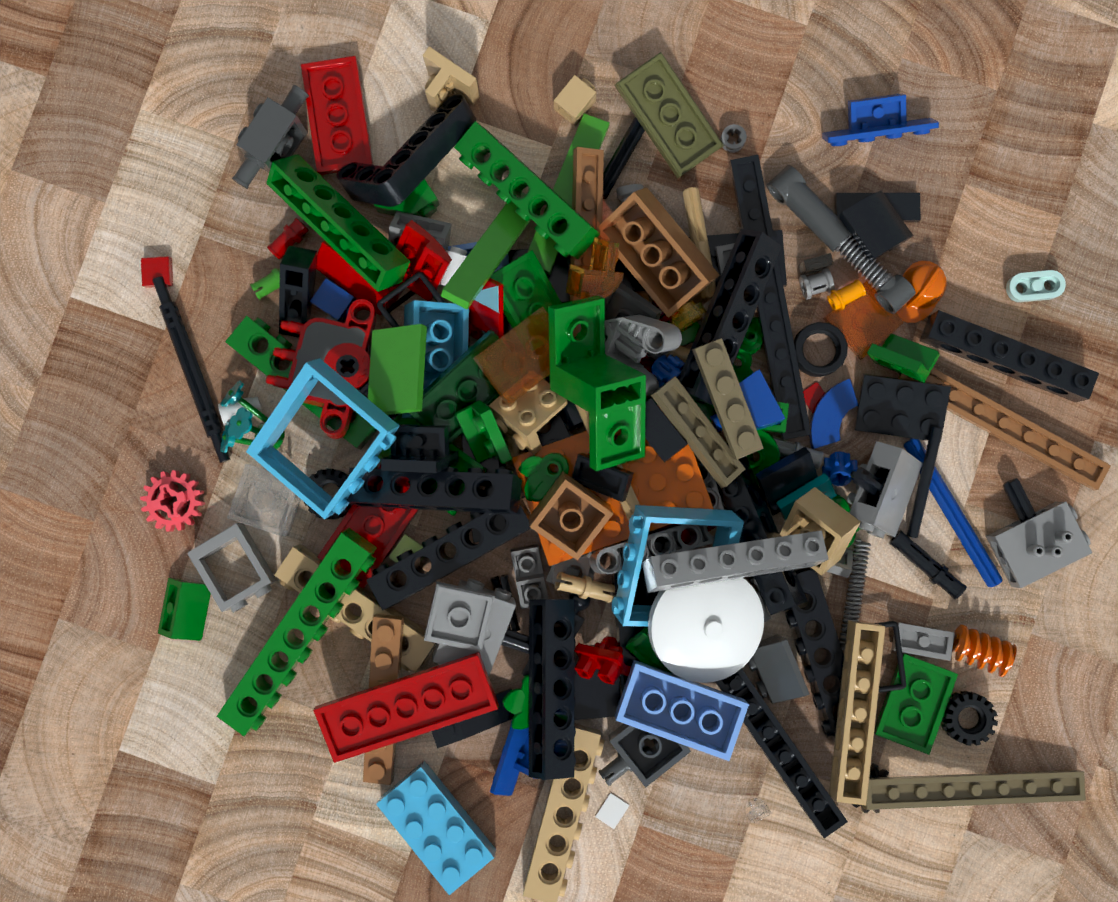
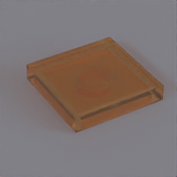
[823,281,904,360]

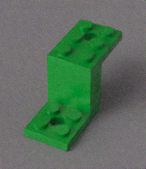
[548,295,646,471]

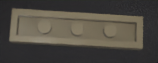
[692,338,764,460]
[651,376,745,488]

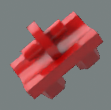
[574,636,631,685]

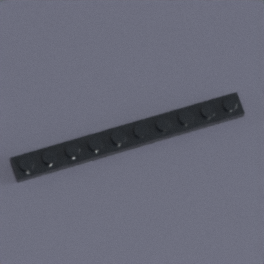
[729,155,811,440]

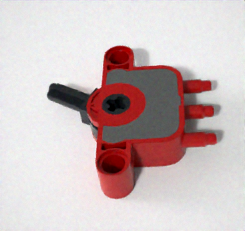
[266,299,400,439]

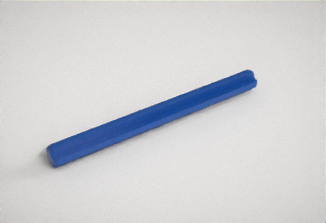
[904,438,1003,588]

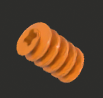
[952,625,1017,677]

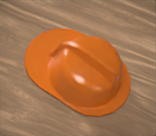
[894,261,947,323]

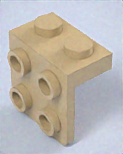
[489,371,568,455]

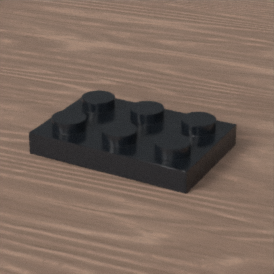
[854,374,951,442]

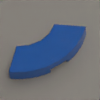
[809,379,858,449]

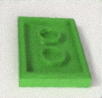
[368,324,427,415]

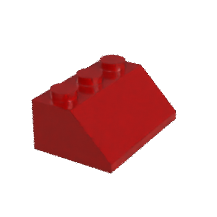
[316,240,407,315]

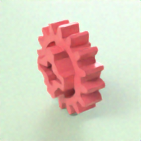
[140,470,205,532]

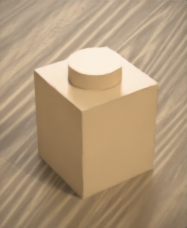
[554,75,597,126]

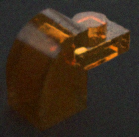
[566,237,624,299]

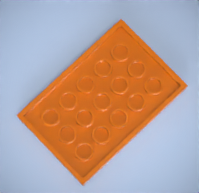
[512,405,714,566]

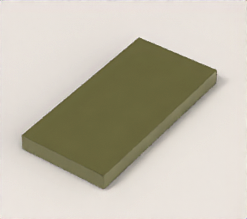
[614,52,724,179]

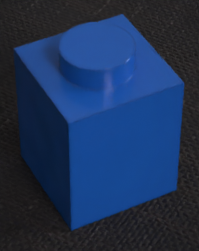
[310,279,356,323]

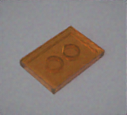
[473,307,550,405]

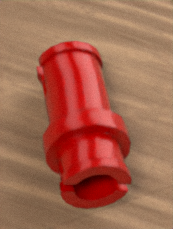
[267,217,309,260]

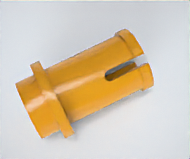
[827,279,866,311]

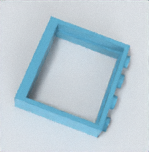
[246,358,400,519]
[612,505,744,627]

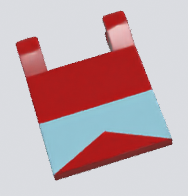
[468,278,509,349]

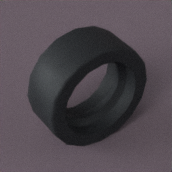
[794,322,848,377]

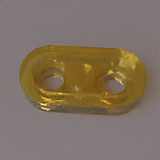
[667,301,707,333]

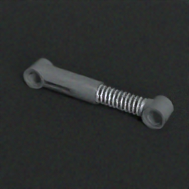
[766,165,916,314]

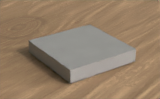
[424,582,495,652]

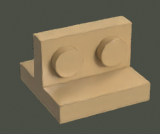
[422,46,480,112]

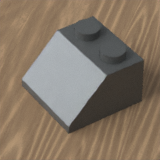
[747,634,810,704]

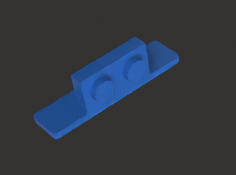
[822,93,939,146]
[490,714,537,796]

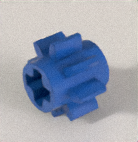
[651,354,685,388]
[822,451,858,486]

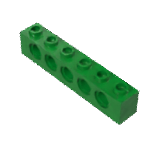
[454,121,601,259]
[266,154,410,292]
[225,315,377,450]

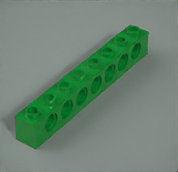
[216,528,377,737]

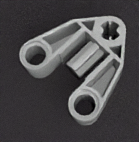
[605,314,682,400]

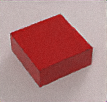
[141,256,173,288]

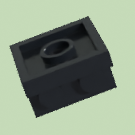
[381,424,458,473]

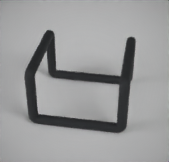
[377,272,445,328]

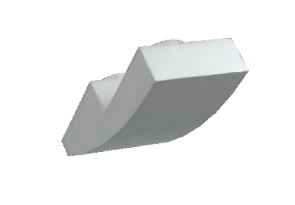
[510,544,548,609]

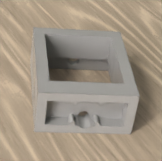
[187,523,277,613]

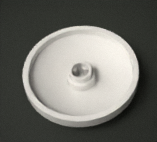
[648,578,764,683]

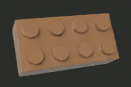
[596,187,720,318]

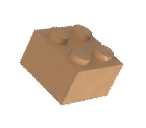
[528,472,614,560]

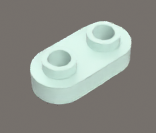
[1006,270,1066,302]

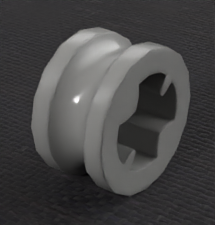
[720,124,747,153]

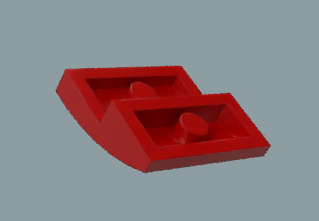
[396,220,452,301]

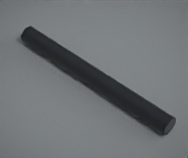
[907,426,943,538]

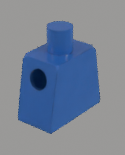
[710,369,785,432]

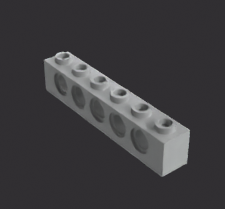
[642,530,829,593]

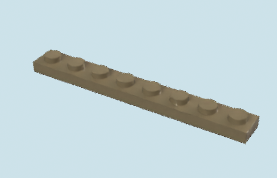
[862,770,1086,810]

